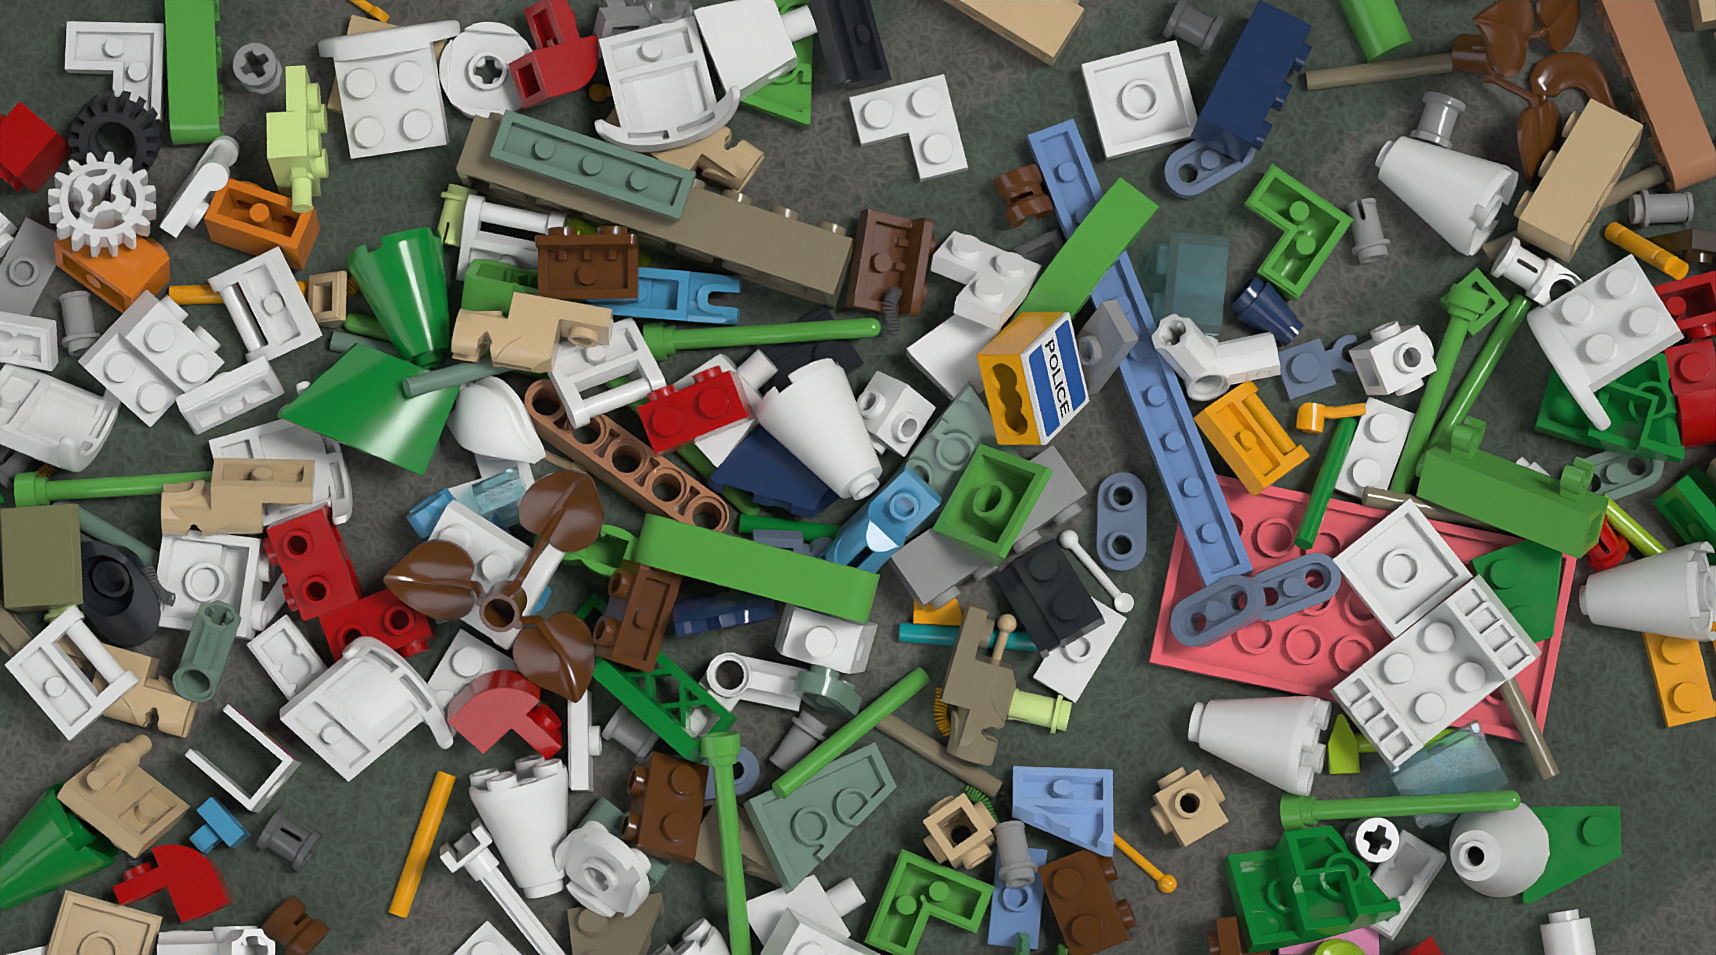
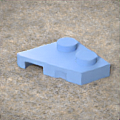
[1012,766,1114,857]

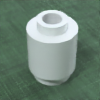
[1540,909,1596,955]

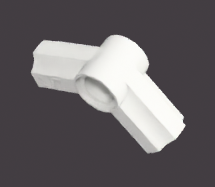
[1152,313,1281,401]
[676,653,807,736]
[157,926,275,955]

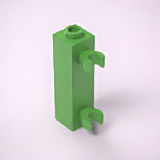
[1416,416,1609,559]

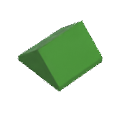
[932,444,1053,568]

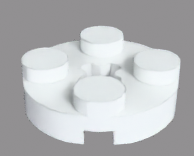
[439,22,532,119]
[555,821,651,918]

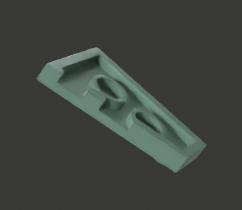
[888,380,1022,542]
[743,742,897,895]

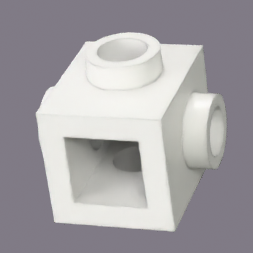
[1348,321,1437,396]
[856,371,936,457]

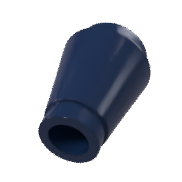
[1229,276,1304,346]

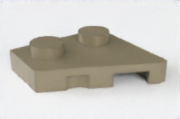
[567,892,665,955]

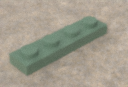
[490,109,696,222]

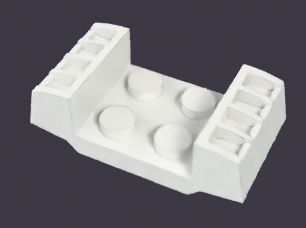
[1329,574,1542,770]

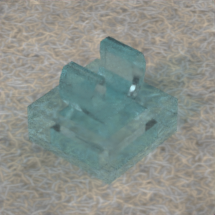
[472,466,527,528]

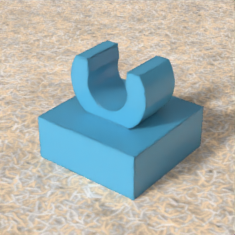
[189,797,251,854]

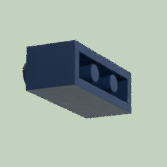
[1190,0,1312,163]

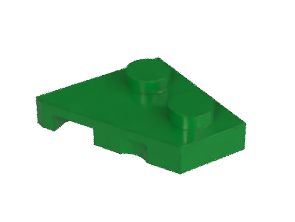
[1521,806,1622,904]

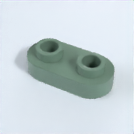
[1585,450,1664,501]
[793,665,862,719]

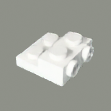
[78,289,224,427]
[156,530,275,640]

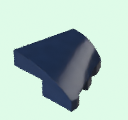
[708,425,841,519]
[672,588,777,637]

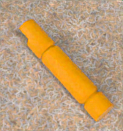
[1605,222,1689,280]

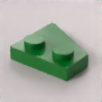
[1469,539,1562,643]

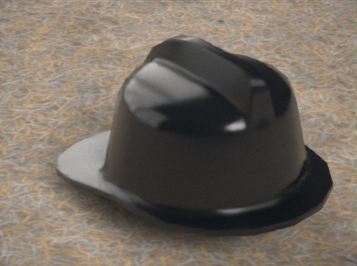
[78,540,161,647]

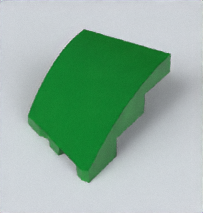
[277,343,461,476]
[1533,352,1685,463]
[1223,826,1401,953]

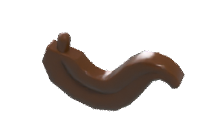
[1528,52,1633,118]

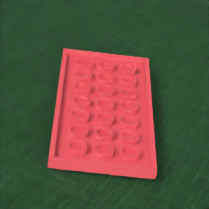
[1149,474,1577,743]

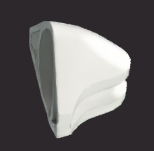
[446,376,546,464]

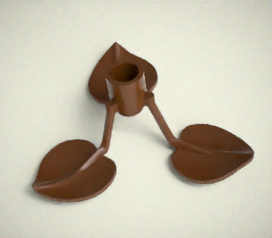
[1452,0,1580,186]
[383,470,604,703]

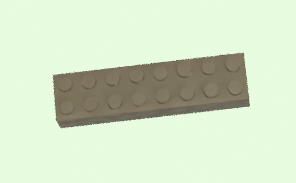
[456,112,853,310]

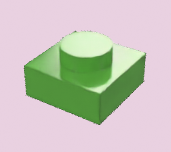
[1438,268,1509,339]

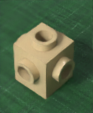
[1150,767,1229,848]
[923,793,997,870]

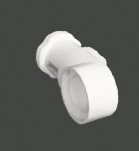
[1490,237,1583,308]

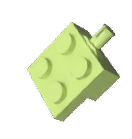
[266,65,329,213]

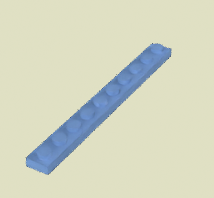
[1027,119,1253,588]

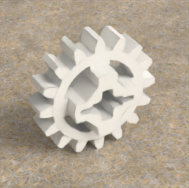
[48,152,157,258]

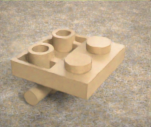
[56,734,190,859]

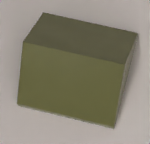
[0,504,83,614]

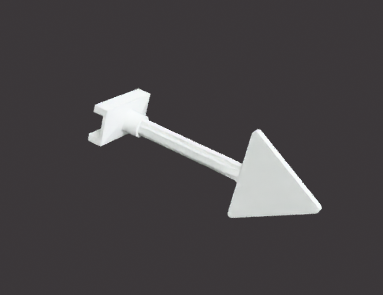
[440,817,566,955]

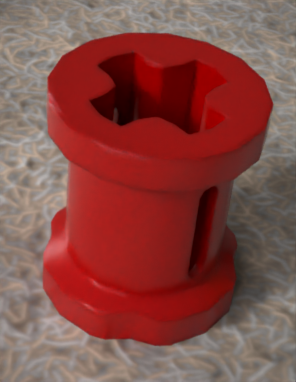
[1587,512,1629,571]

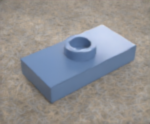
[987,846,1047,950]

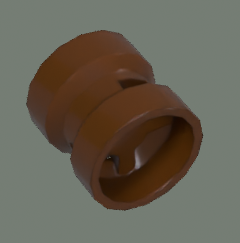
[992,164,1055,228]
[261,895,331,955]

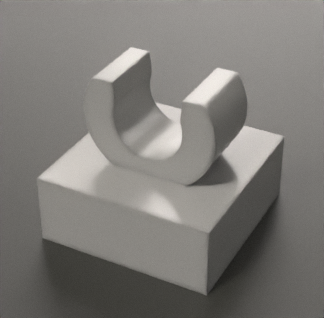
[592,0,651,58]

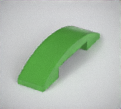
[1011,177,1160,322]

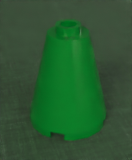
[345,227,451,369]
[0,780,119,910]

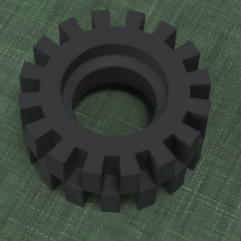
[68,90,163,174]

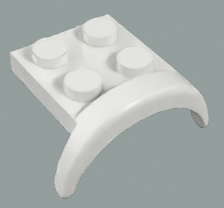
[594,16,740,153]
[318,20,460,159]
[1527,254,1684,431]
[0,363,122,472]
[209,381,353,536]
[428,499,566,650]
[280,636,453,782]

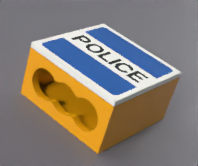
[976,312,1090,445]

